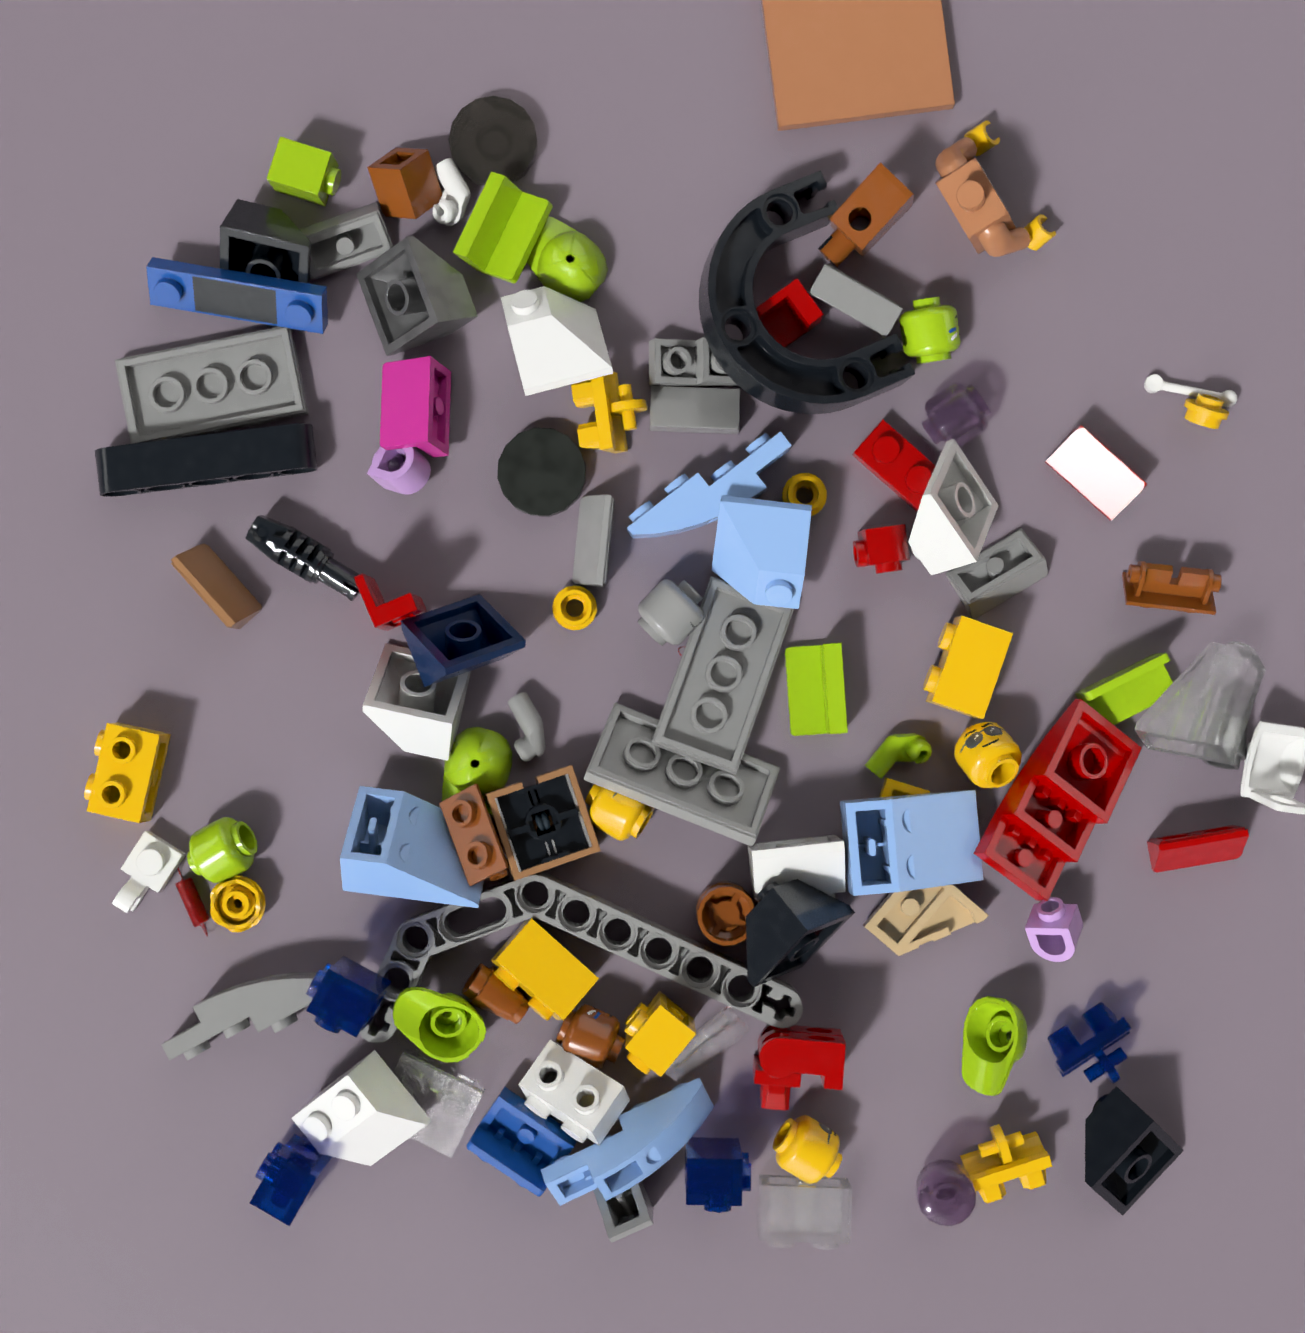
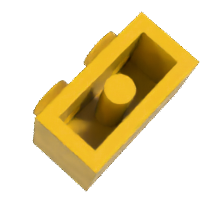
[923,615,1013,719]
[84,722,171,823]
[490,918,599,1021]
[624,991,696,1077]

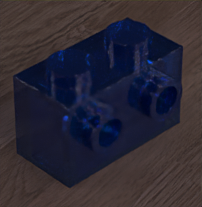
[306,956,392,1038]
[249,1134,332,1226]
[684,1137,751,1213]

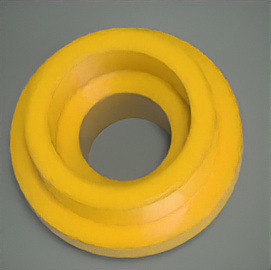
[1184,393,1229,429]
[782,473,827,517]
[552,586,597,630]

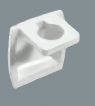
[1240,721,1305,815]

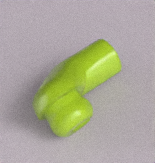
[864,733,932,779]

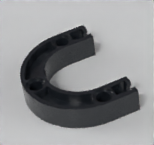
[699,170,915,414]

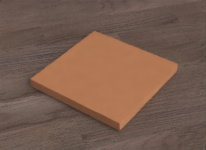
[761,0,955,131]

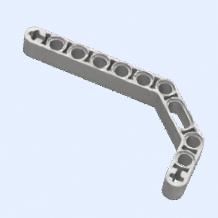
[356,871,803,1043]

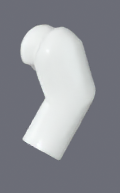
[432,158,471,226]

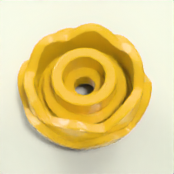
[210,875,266,933]

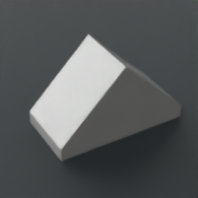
[593,1181,653,1243]

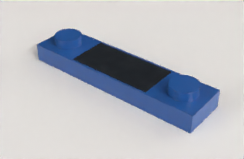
[146,257,328,334]

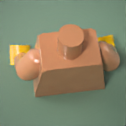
[935,120,1056,257]

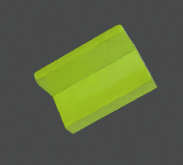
[453,171,553,284]
[784,643,848,736]
[1075,652,1178,725]

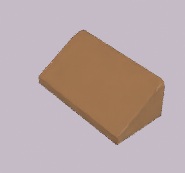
[171,544,262,629]

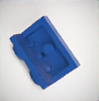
[466,1087,577,1197]

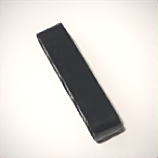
[95,423,318,497]

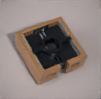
[484,765,601,880]

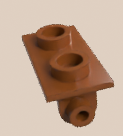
[1122,561,1222,615]
[439,784,509,886]

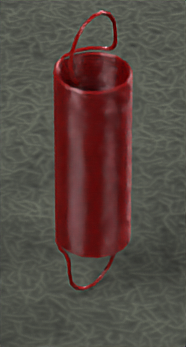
[175,868,210,936]

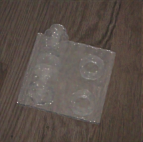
[393,1049,485,1158]

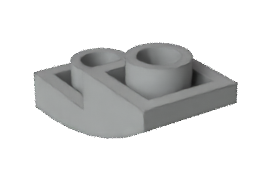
[649,337,743,386]

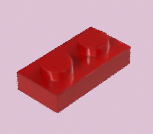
[852,419,936,512]

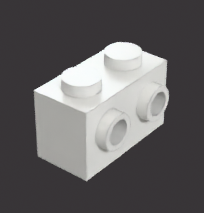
[518,1040,630,1145]

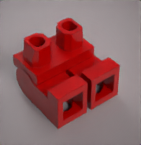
[753,1025,846,1111]

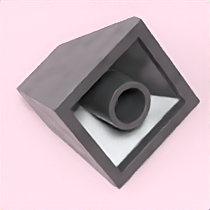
[356,236,478,356]

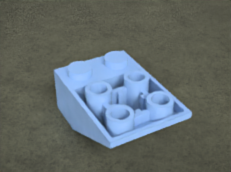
[340,786,484,908]
[840,790,983,896]

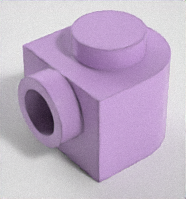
[367,446,431,495]
[1025,897,1083,962]

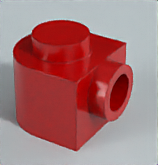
[853,524,910,574]

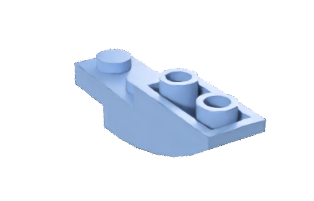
[627,431,792,539]
[541,1077,714,1206]

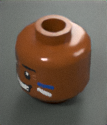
[555,1004,626,1070]

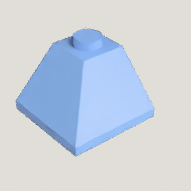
[711,495,812,609]

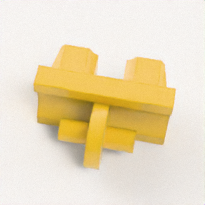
[571,372,647,454]
[960,1124,1052,1203]

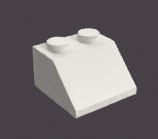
[747,835,845,902]
[292,1050,432,1166]

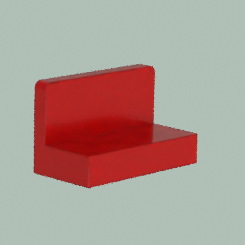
[354,573,427,631]

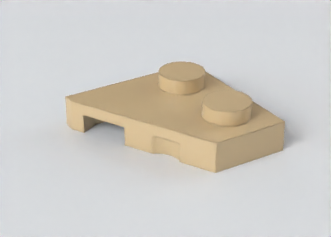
[863,885,989,956]

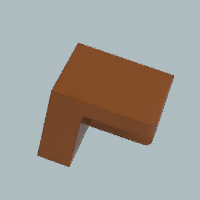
[367,147,442,219]

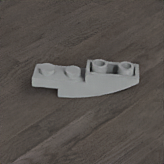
[161,972,345,1061]

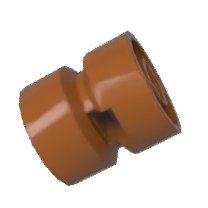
[696,881,755,946]

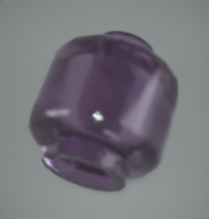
[922,382,991,447]
[915,1159,976,1226]

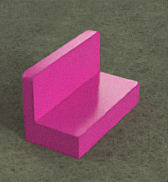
[380,356,451,458]

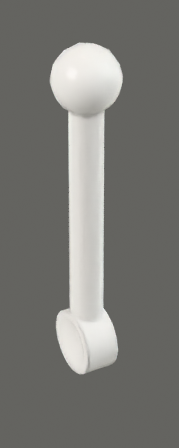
[1144,374,1237,407]

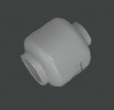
[637,579,704,646]

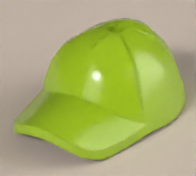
[526,216,608,302]
[442,727,512,814]
[393,987,486,1063]
[962,996,1028,1096]

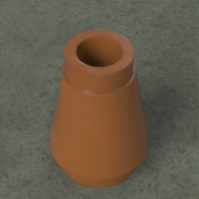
[461,963,530,1024]

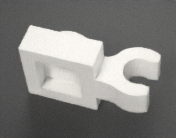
[112,831,186,913]

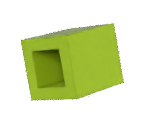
[266,136,342,207]

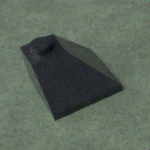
[220,199,311,284]
[746,879,855,987]
[1085,1086,1184,1216]

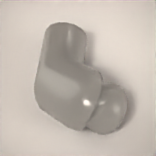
[508,692,546,762]

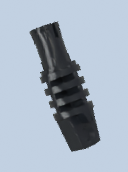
[245,515,359,601]

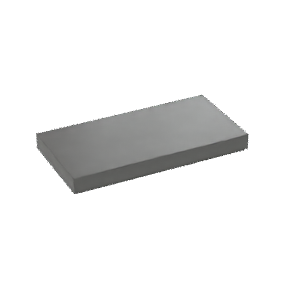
[115,327,309,444]
[651,576,794,775]
[583,702,780,847]

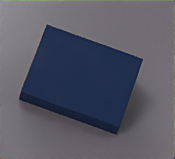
[401,594,526,687]

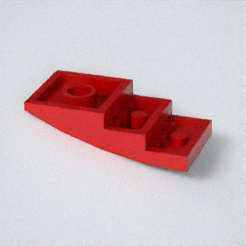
[973,699,1142,901]

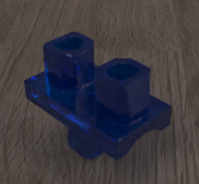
[1047,1002,1132,1084]

